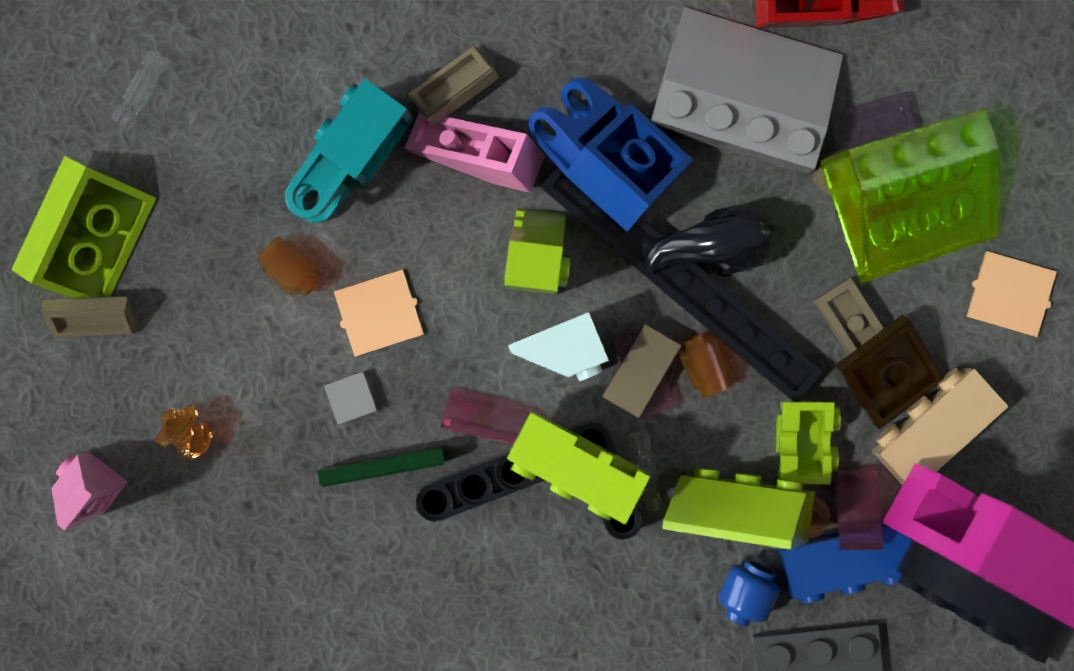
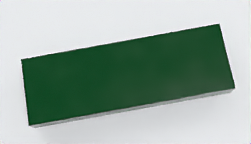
[317,445,447,487]

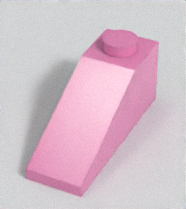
[405,112,545,193]
[51,452,128,530]

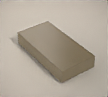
[408,45,499,127]
[41,296,137,337]
[602,324,681,418]

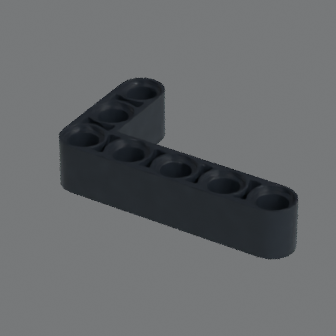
[415,420,642,540]

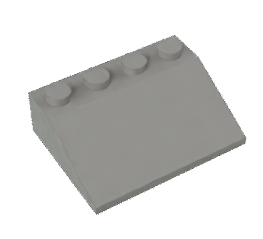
[650,7,843,174]

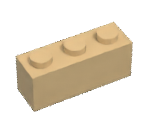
[872,368,1009,485]

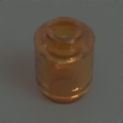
[258,236,321,298]
[678,332,732,398]

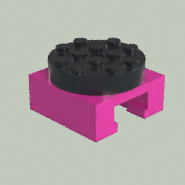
[882,463,1074,664]

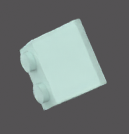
[508,312,609,381]

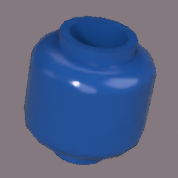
[718,560,781,626]

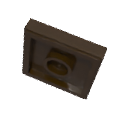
[835,315,944,429]

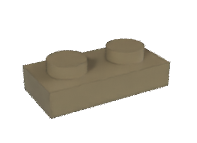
[813,278,884,355]

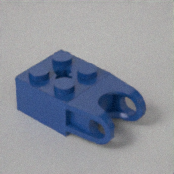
[529,77,693,231]

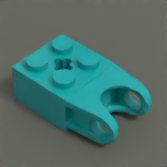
[285,78,414,223]

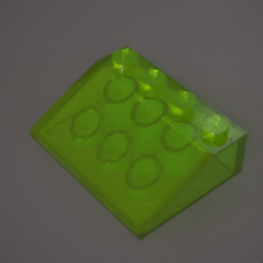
[821,108,999,284]

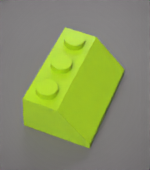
[11,156,156,299]
[662,467,815,550]

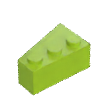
[504,208,570,295]
[507,410,650,525]

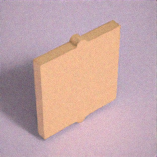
[966,251,1057,337]
[334,269,424,357]

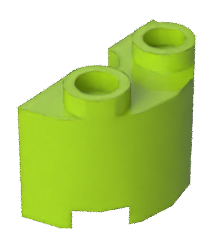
[776,401,841,485]

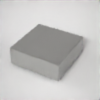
[324,371,378,425]

